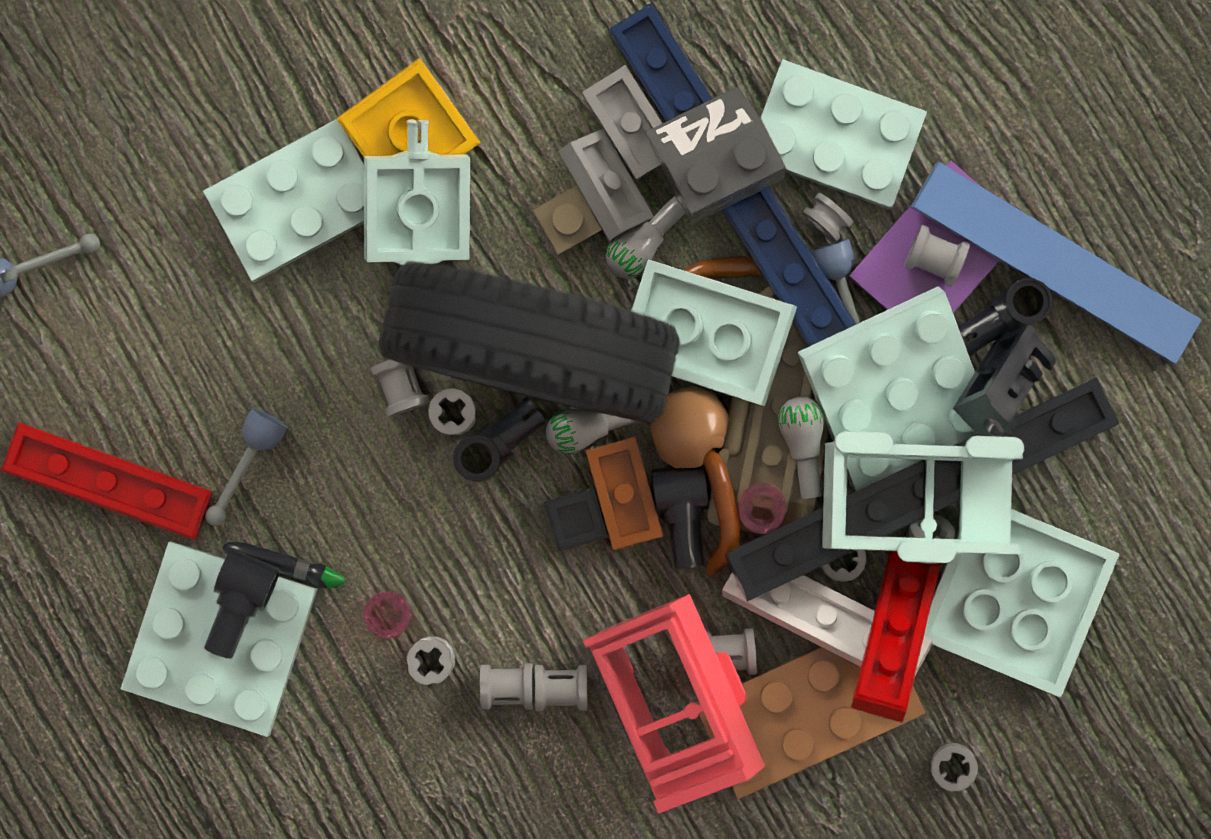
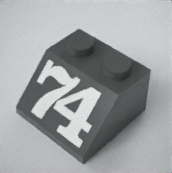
[645,87,786,225]

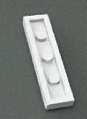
[722,572,932,675]

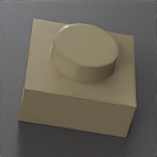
[533,185,603,257]

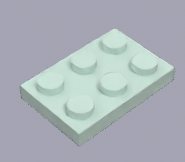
[761,59,927,210]
[203,119,364,283]
[631,259,797,406]

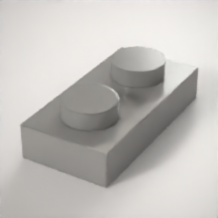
[582,65,662,181]
[558,129,654,241]

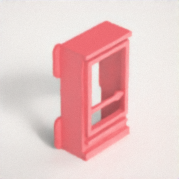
[583,594,765,814]

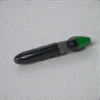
[223,541,345,589]

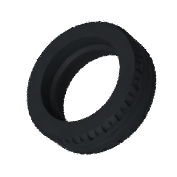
[378,261,680,423]

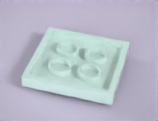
[797,287,977,491]
[924,509,1119,697]
[121,541,318,737]

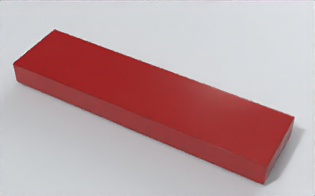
[1,422,214,540]
[850,550,941,723]

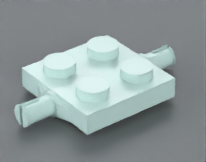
[364,119,470,265]

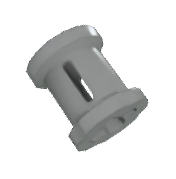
[903,225,970,287]
[371,360,430,418]
[428,388,477,435]
[706,628,757,675]
[406,636,455,685]
[480,663,534,710]
[535,665,587,712]

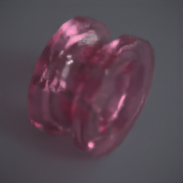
[738,482,786,533]
[364,591,412,638]

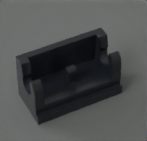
[952,324,1056,437]

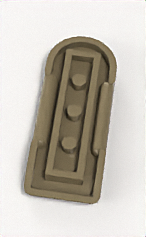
[707,286,829,535]

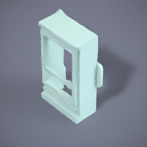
[822,431,1024,563]

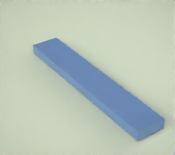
[910,162,1202,364]

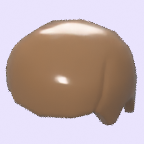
[650,386,729,468]

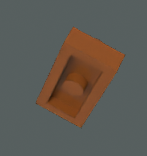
[586,437,663,550]

